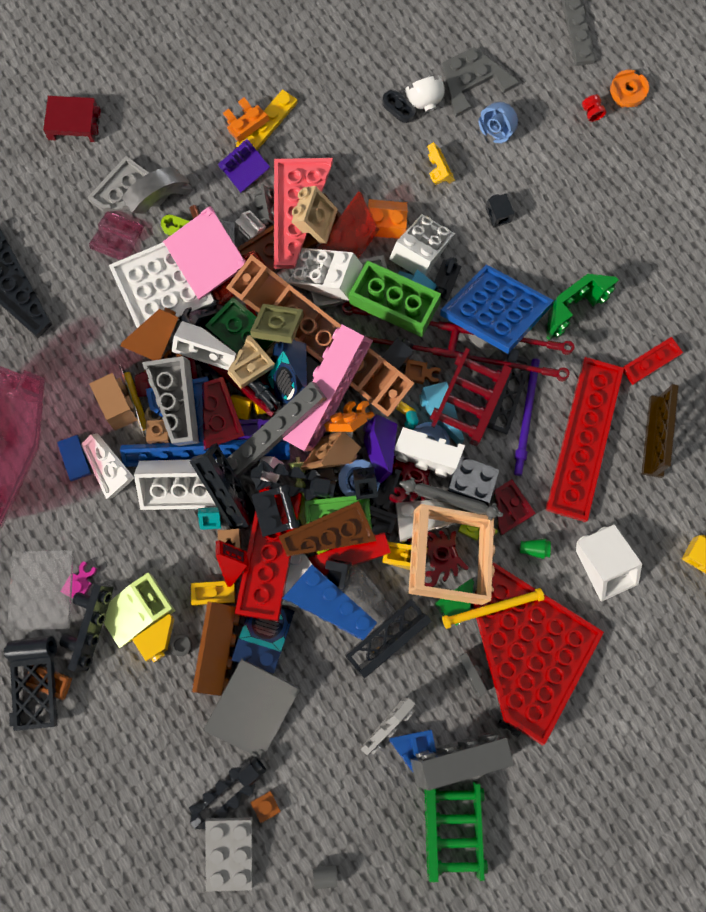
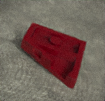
[494,479,536,536]

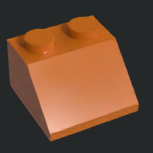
[366,199,408,239]

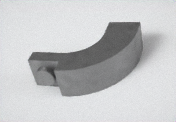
[121,167,193,214]

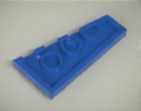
[282,565,377,640]

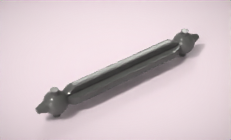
[400,477,503,521]

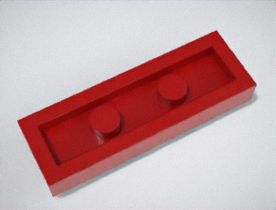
[623,337,683,385]

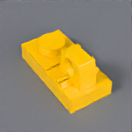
[427,142,455,185]

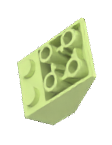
[104,573,175,648]

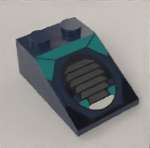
[267,339,307,408]
[232,607,295,674]

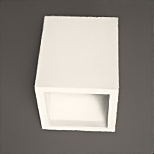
[576,525,642,602]

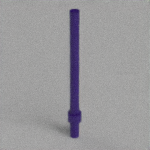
[514,358,540,476]

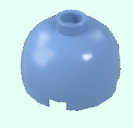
[478,102,518,143]

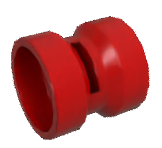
[582,94,607,122]

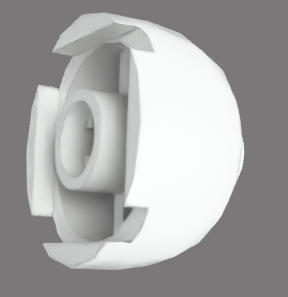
[405,76,445,112]

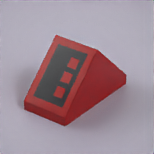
[216,540,247,587]

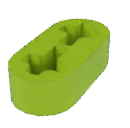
[161,215,190,236]

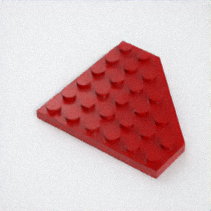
[472,562,604,746]

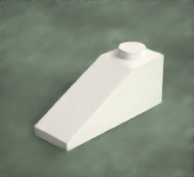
[172,321,236,370]

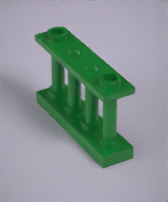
[424,782,488,882]

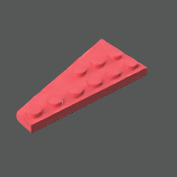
[274,158,333,269]

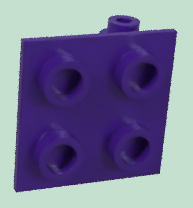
[218,139,270,193]

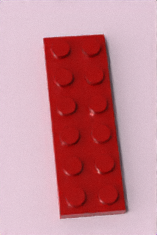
[235,489,303,621]

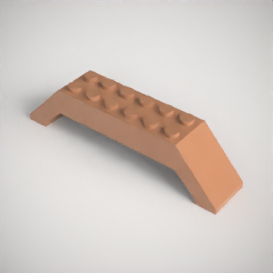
[226,255,415,417]

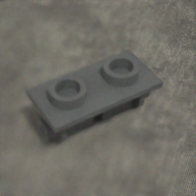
[254,184,274,228]

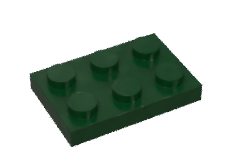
[205,297,276,355]

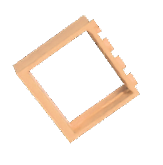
[408,504,496,605]

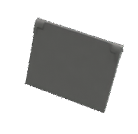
[203,658,300,760]

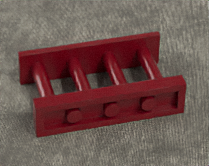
[430,348,512,447]

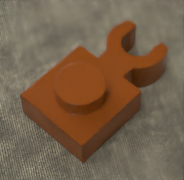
[404,360,441,384]

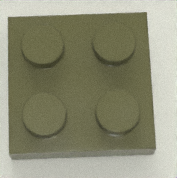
[251,304,303,344]

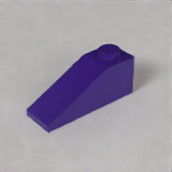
[363,414,397,483]

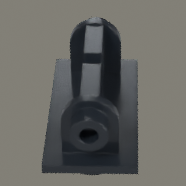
[434,257,462,301]

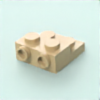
[291,186,338,244]

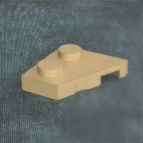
[228,335,275,389]

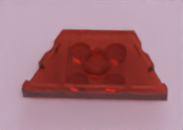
[318,191,379,259]

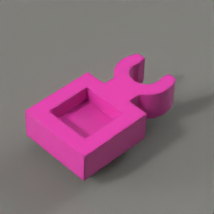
[61,561,97,598]

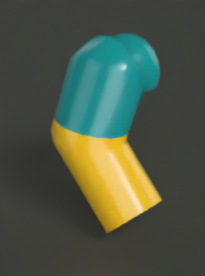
[396,401,419,430]

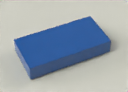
[57,435,91,482]

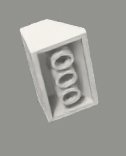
[134,459,225,510]

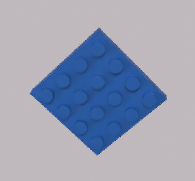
[440,264,554,354]

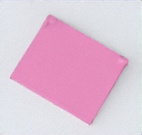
[163,207,246,300]

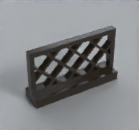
[641,384,679,478]

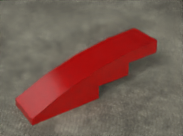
[308,533,391,576]

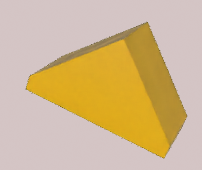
[382,542,428,570]

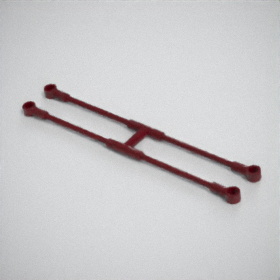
[342,302,574,382]

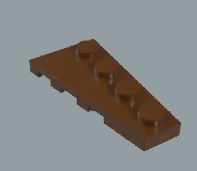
[279,501,376,557]

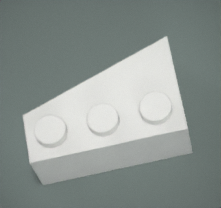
[394,427,465,478]

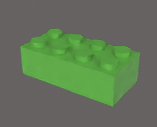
[349,260,441,337]

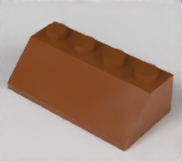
[192,601,241,696]

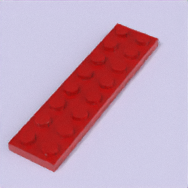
[545,357,624,522]

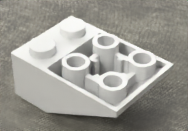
[389,214,455,276]
[289,248,363,300]

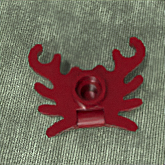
[389,456,431,503]
[407,531,469,587]

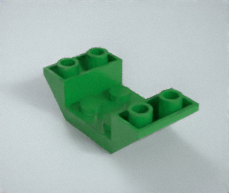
[546,274,619,340]

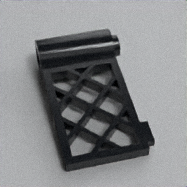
[4,636,58,731]

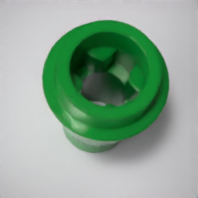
[520,538,551,559]

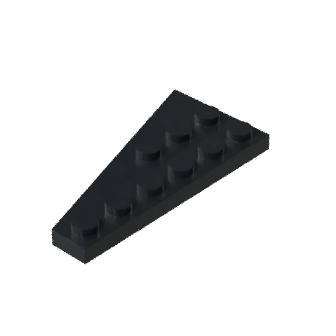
[0,228,52,339]

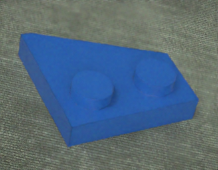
[389,730,436,774]

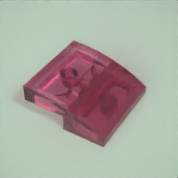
[89,211,143,260]

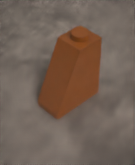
[120,307,179,360]

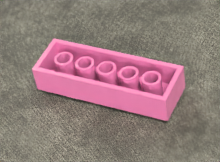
[283,325,373,451]

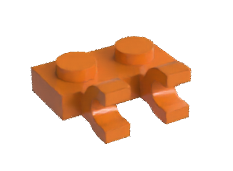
[223,98,270,143]
[324,401,374,432]

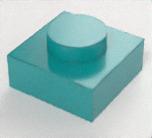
[198,507,221,530]

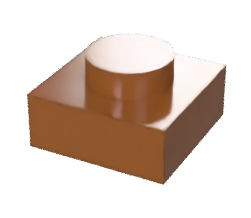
[250,791,281,823]

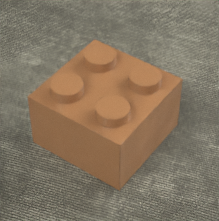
[89,373,138,431]

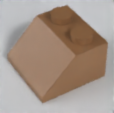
[300,432,361,471]

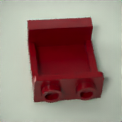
[43,96,101,142]

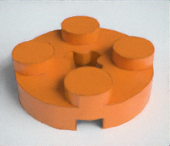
[610,70,649,107]

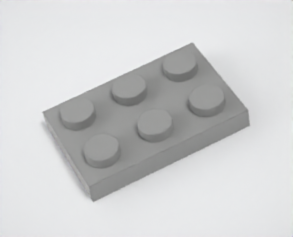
[205,817,253,891]

